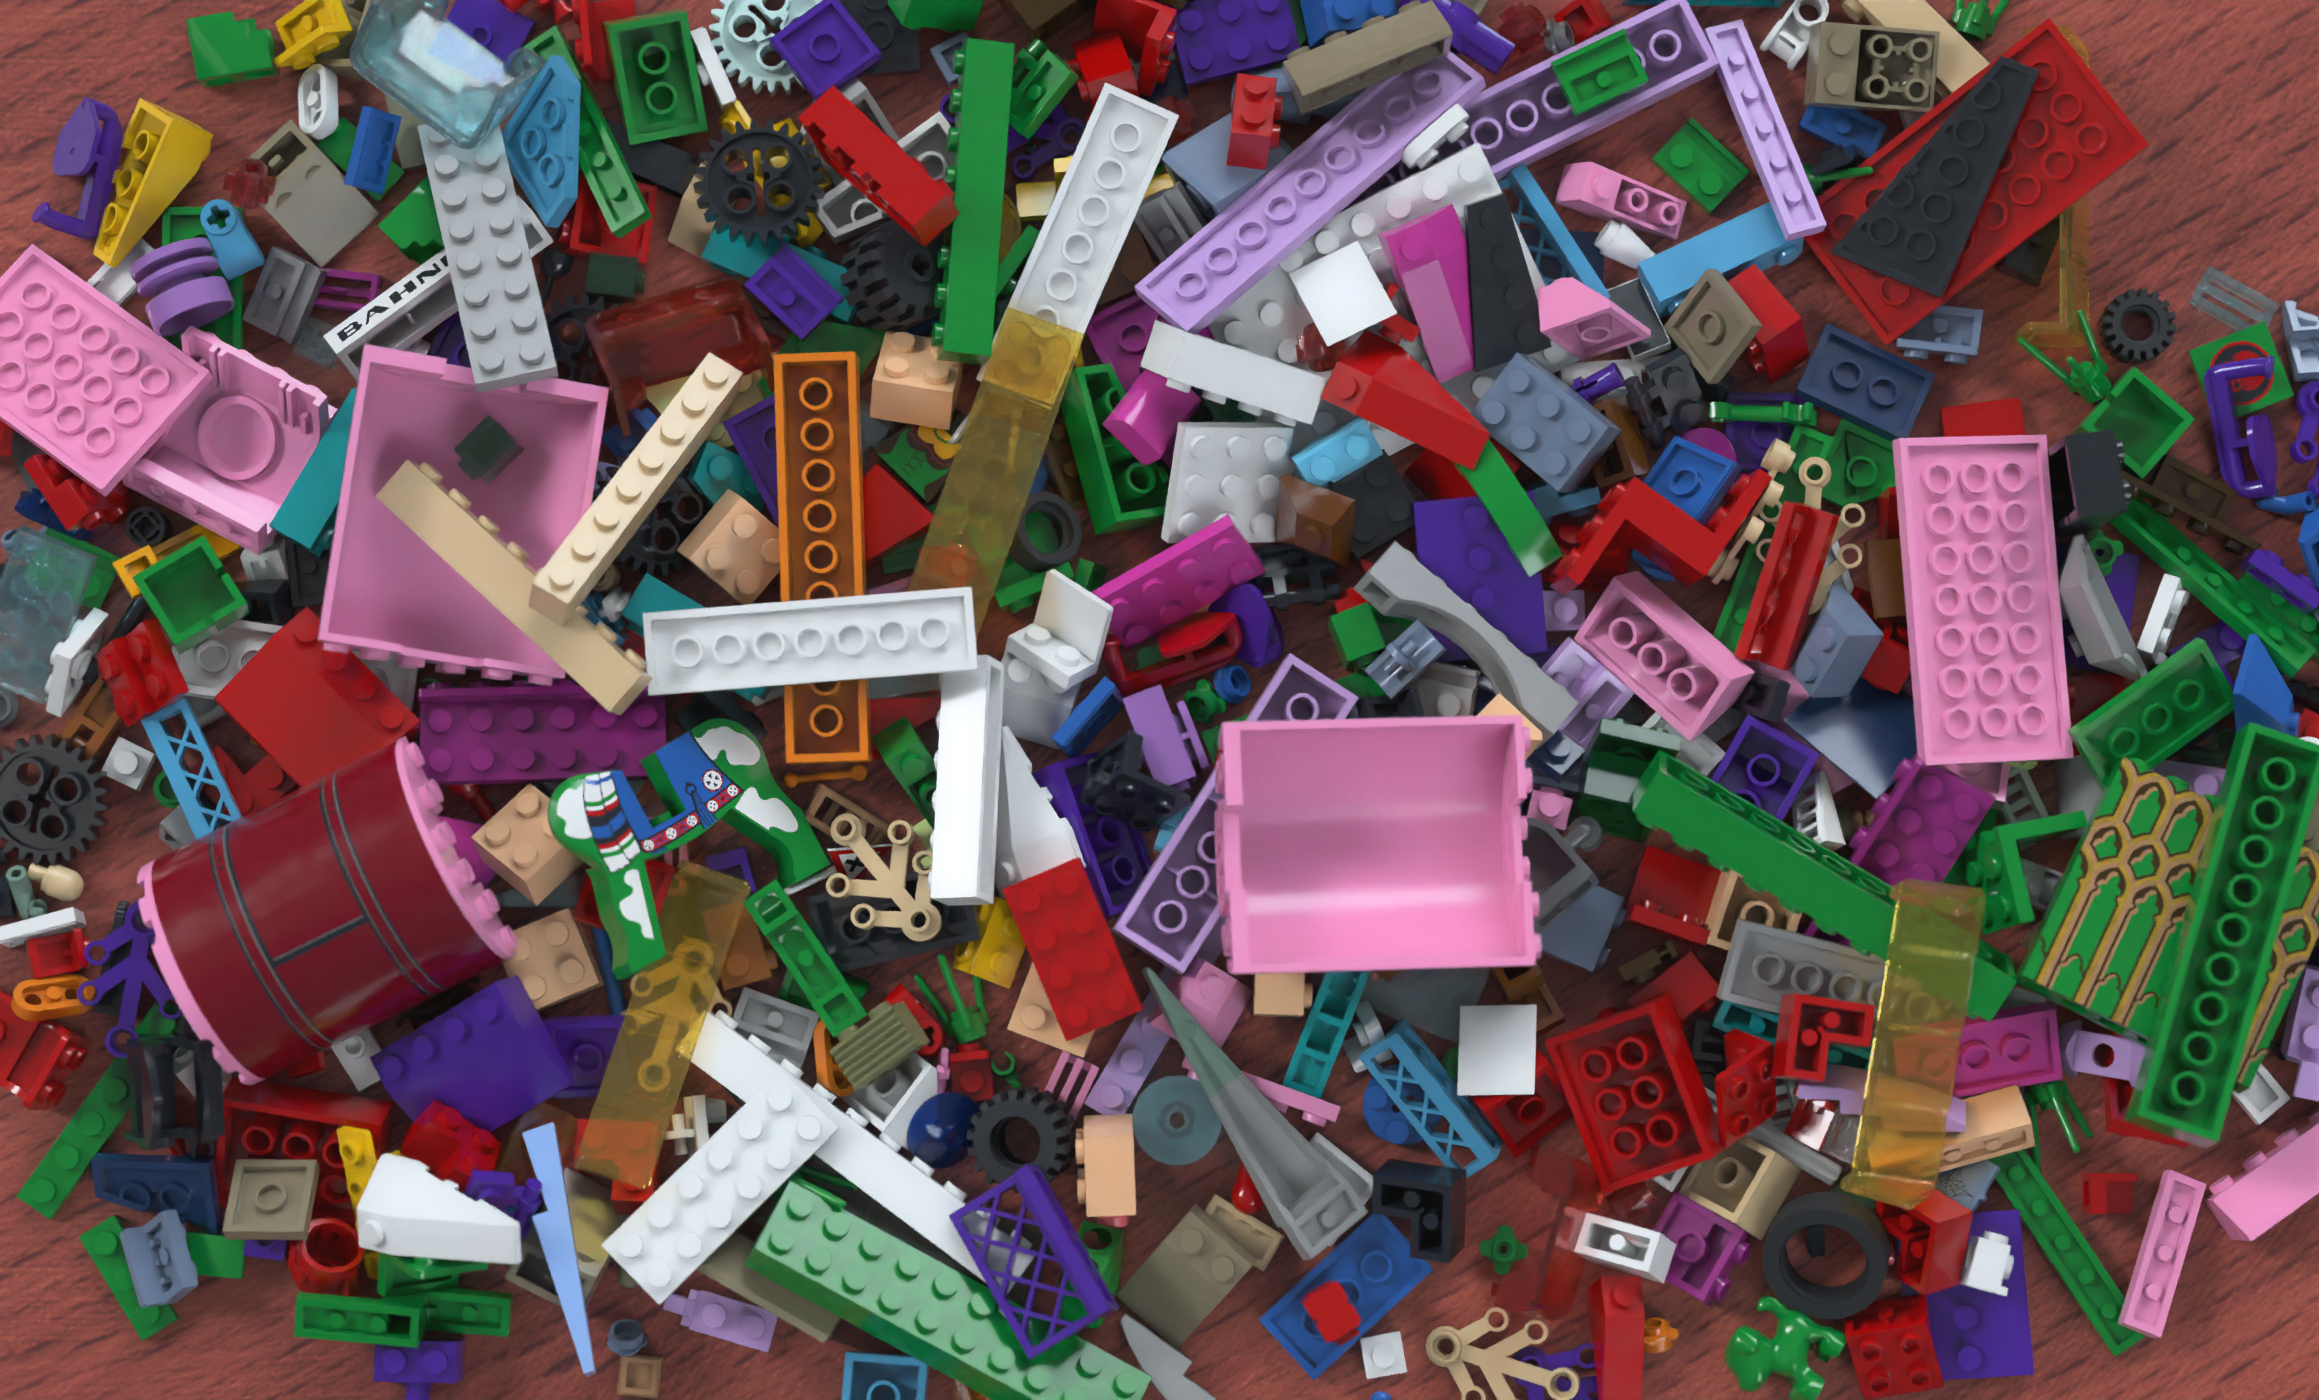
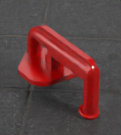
[1102,611,1243,698]

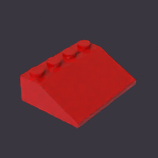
[214,607,420,788]
[1545,994,1726,1194]
[215,1076,393,1229]

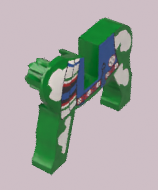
[548,718,831,980]

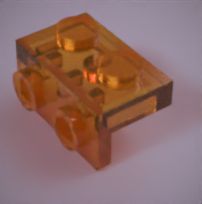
[494,1102,579,1193]

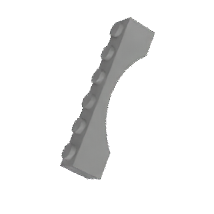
[1353,541,1579,750]

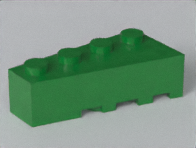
[1058,363,1170,536]

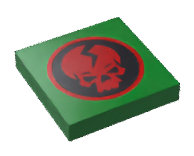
[2187,321,2294,418]

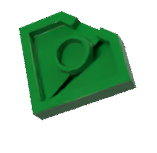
[1818,419,1896,509]

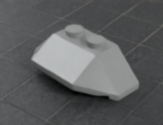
[2058,530,2148,681]

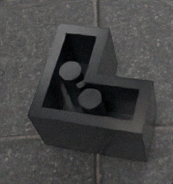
[1372,1159,1467,1263]

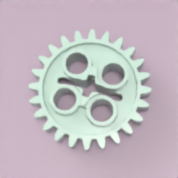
[709,0,822,96]

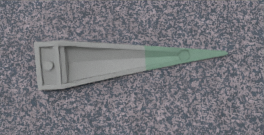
[1142,967,1368,1261]

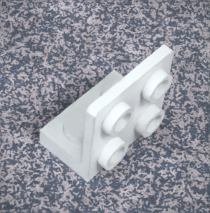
[1005,569,1113,690]

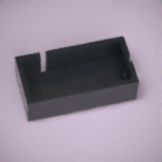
[2048,429,2131,538]

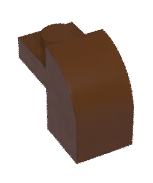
[1490,961,1566,1038]

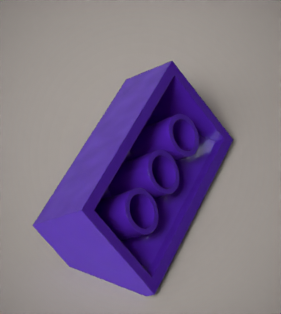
[1031,750,1152,920]

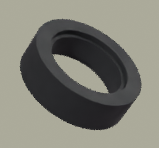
[1762,1192,1890,1319]

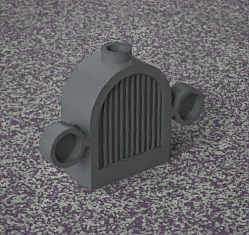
[1522,816,1604,934]

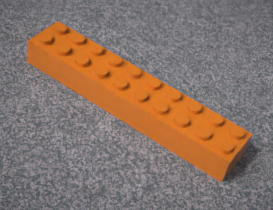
[773,351,872,765]

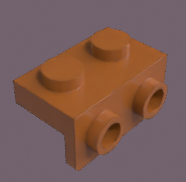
[703,900,779,991]

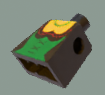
[874,409,973,506]

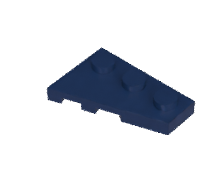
[91,1153,223,1235]

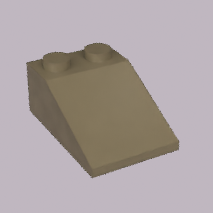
[1116,1203,1257,1349]

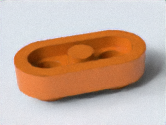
[11,974,95,1022]
[813,1020,855,1098]

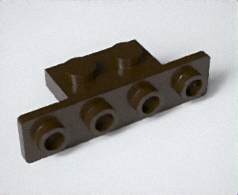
[2121,454,2261,556]

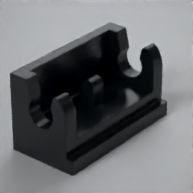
[1996,208,2069,288]

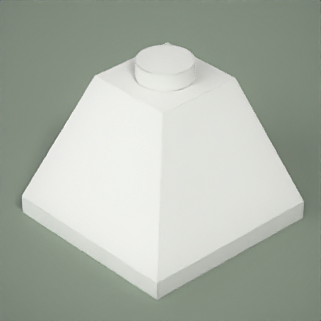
[841,1053,937,1153]

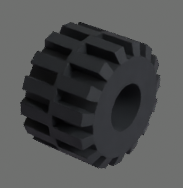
[840,220,946,332]

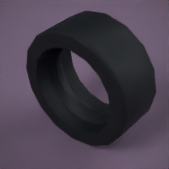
[1001,491,1082,573]

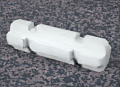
[598,586,632,623]

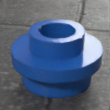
[1214,664,1251,705]

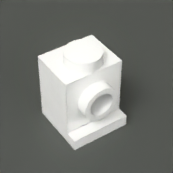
[1960,1231,2014,1296]

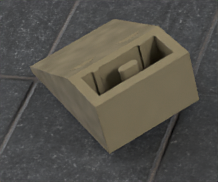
[1804,21,1940,113]
[231,119,381,268]
[504,1167,631,1308]

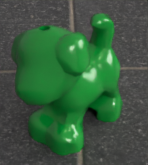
[1724,1295,1846,1400]

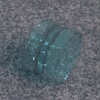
[1132,1076,1222,1165]

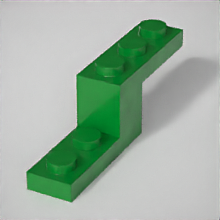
[294,1287,513,1348]

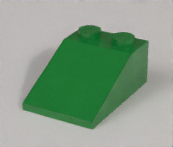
[601,9,708,145]

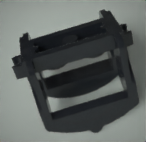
[118,1018,225,1158]

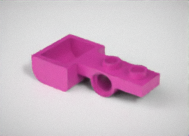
[1103,369,1202,468]

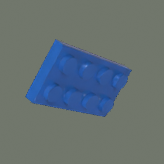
[1258,1213,1434,1380]

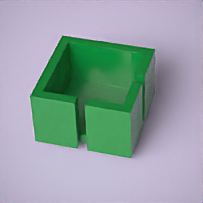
[2072,366,2195,480]
[132,535,250,655]

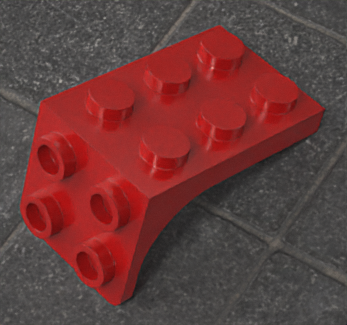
[0,989,89,1110]

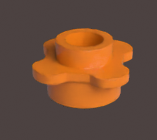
[1644,1317,1679,1353]

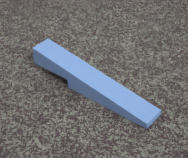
[522,1122,597,1377]

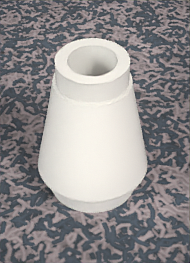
[1594,219,1656,270]

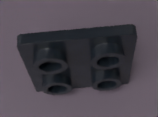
[1080,731,1191,832]

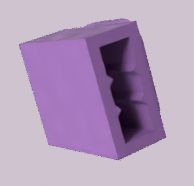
[1122,684,1209,794]

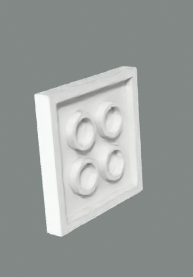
[1161,422,1294,543]

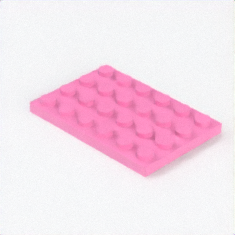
[0,244,213,497]

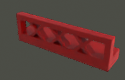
[1734,501,1840,671]

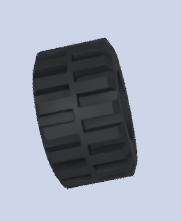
[967,1086,1076,1194]

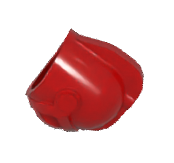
[286,1218,365,1297]

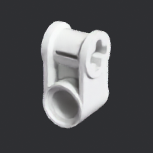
[1759,0,1829,71]

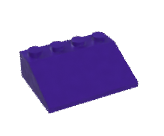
[370,975,576,1133]

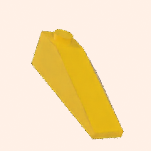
[93,98,213,268]

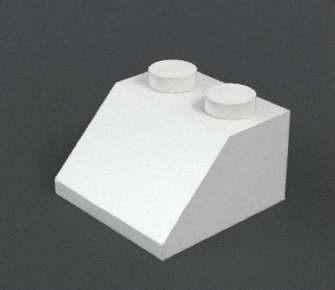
[1001,650,1082,751]

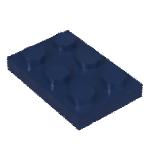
[1793,323,1935,442]

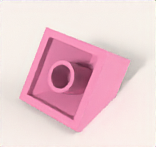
[1537,277,1651,361]
[1146,956,1253,1049]

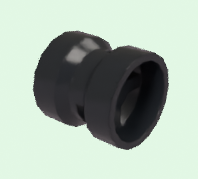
[125,507,174,548]

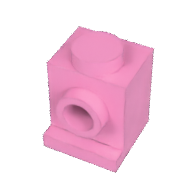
[1524,786,1573,836]

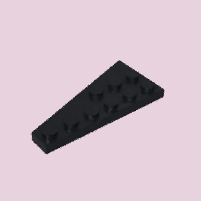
[1830,56,2041,299]

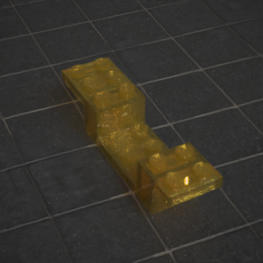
[907,307,1084,640]

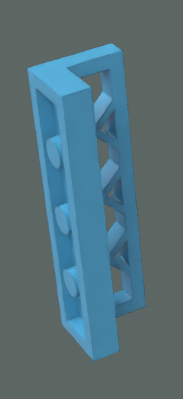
[1498,163,1611,299]
[141,698,242,839]
[1359,1017,1503,1178]

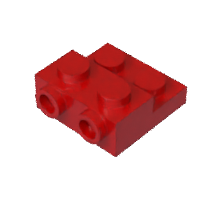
[556,170,658,266]
[23,453,134,531]
[95,618,189,728]

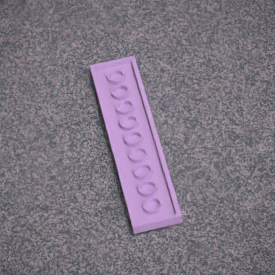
[1134,51,1486,335]

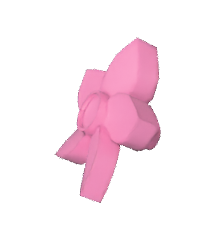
[936,1048,950,1098]

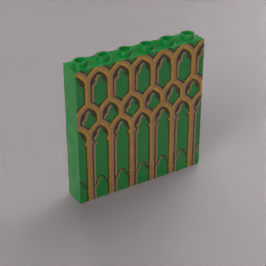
[2016,757,2319,1094]

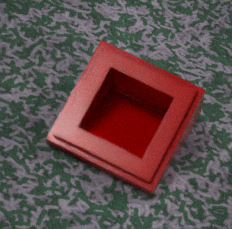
[1554,0,1614,45]

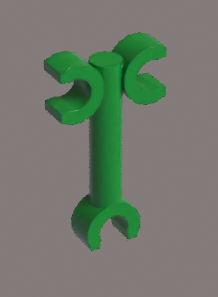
[1709,402,1817,429]

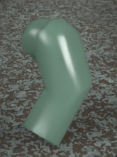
[6,865,48,920]

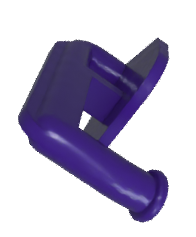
[32,97,123,240]
[2204,355,2278,498]
[1207,578,1284,668]

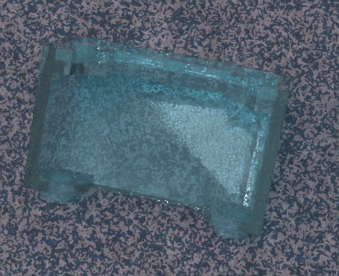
[349,0,547,150]

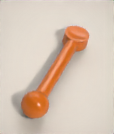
[782,765,867,788]

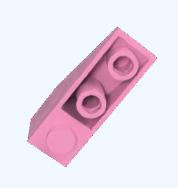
[1555,161,1687,240]

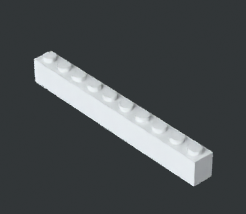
[676,1009,1035,1294]

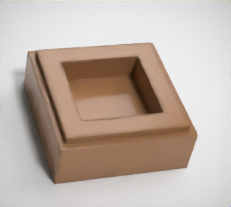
[617,1354,663,1399]

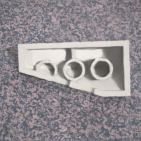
[994,725,1086,898]

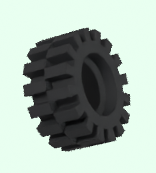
[2098,288,2177,365]

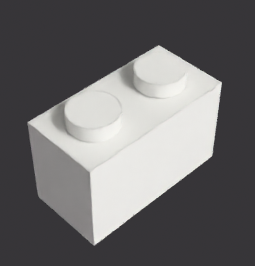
[1574,1213,1676,1284]

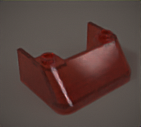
[585,276,775,437]

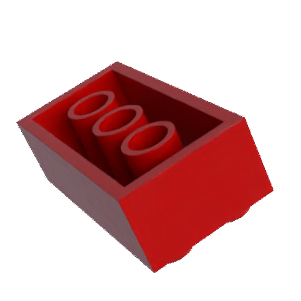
[1002,857,1144,1042]

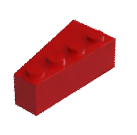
[798,85,959,247]

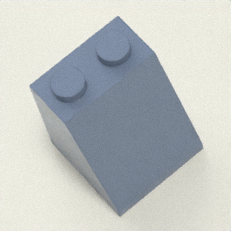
[1161,113,1293,221]

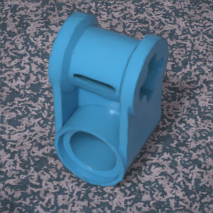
[200,199,266,281]

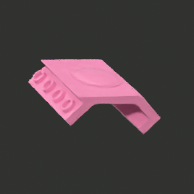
[122,325,338,555]

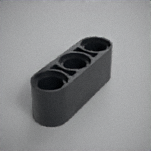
[605,118,701,199]

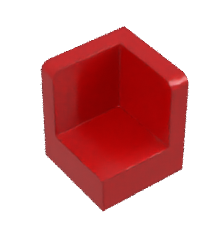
[2082,1173,2139,1214]

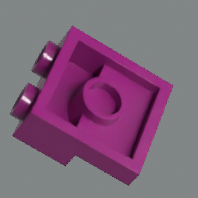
[1652,1191,1752,1306]

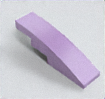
[1798,1064,1966,1132]

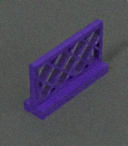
[948,1164,1119,1360]

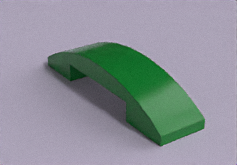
[1451,440,1563,578]
[742,879,867,1037]

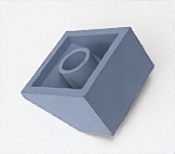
[1790,582,1884,698]

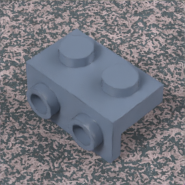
[1896,305,1983,365]
[120,1209,198,1308]

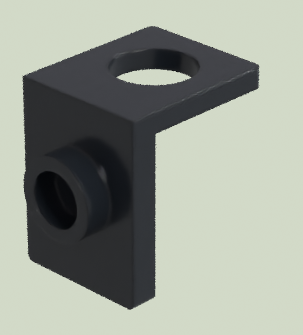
[1811,143,1862,189]

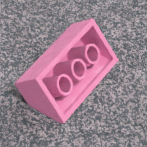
[1574,571,1755,741]
[2203,1108,2319,1241]

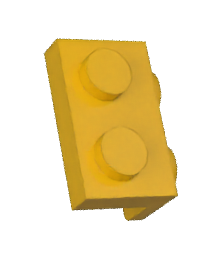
[274,0,352,70]
[953,896,1026,989]

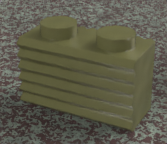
[830,1001,930,1091]

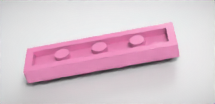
[1181,1055,1341,1127]
[2118,1170,2207,1339]

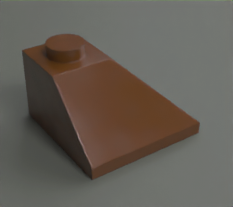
[1275,473,1356,567]

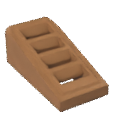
[802,783,890,845]

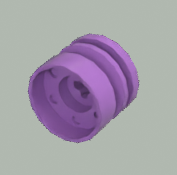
[129,237,235,336]

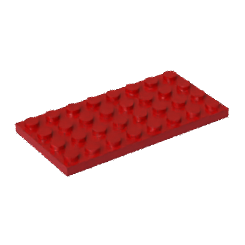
[1804,18,2149,347]

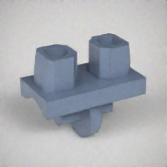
[1365,619,1446,700]

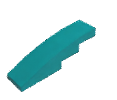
[1282,971,1370,1099]

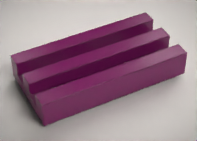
[312,267,383,313]

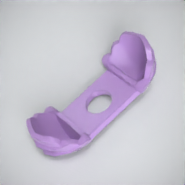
[2058,1020,2145,1087]

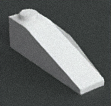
[357,1153,522,1264]

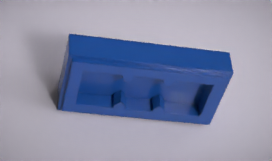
[344,106,402,195]

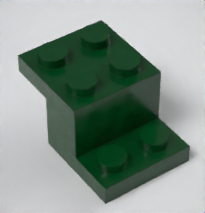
[1566,718,1682,844]

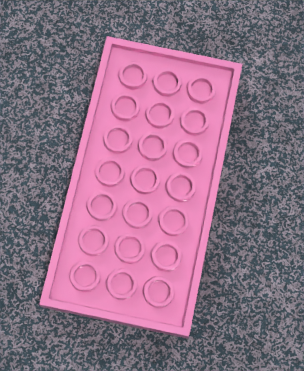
[1892,435,2074,766]

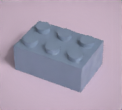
[1471,352,1621,493]

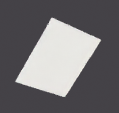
[1288,241,1397,347]
[1457,1004,1537,1095]

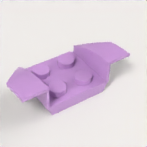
[2280,964,2319,1101]

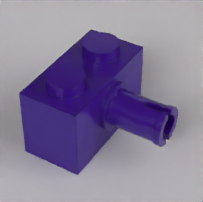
[374,1338,465,1400]

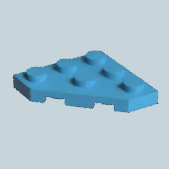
[502,55,581,228]

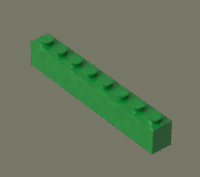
[931,38,1015,366]

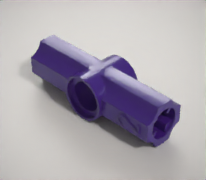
[1397,0,1515,76]

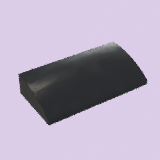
[806,865,982,973]

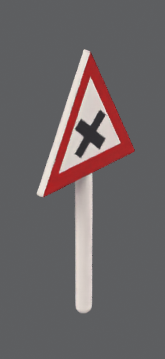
[784,844,892,896]

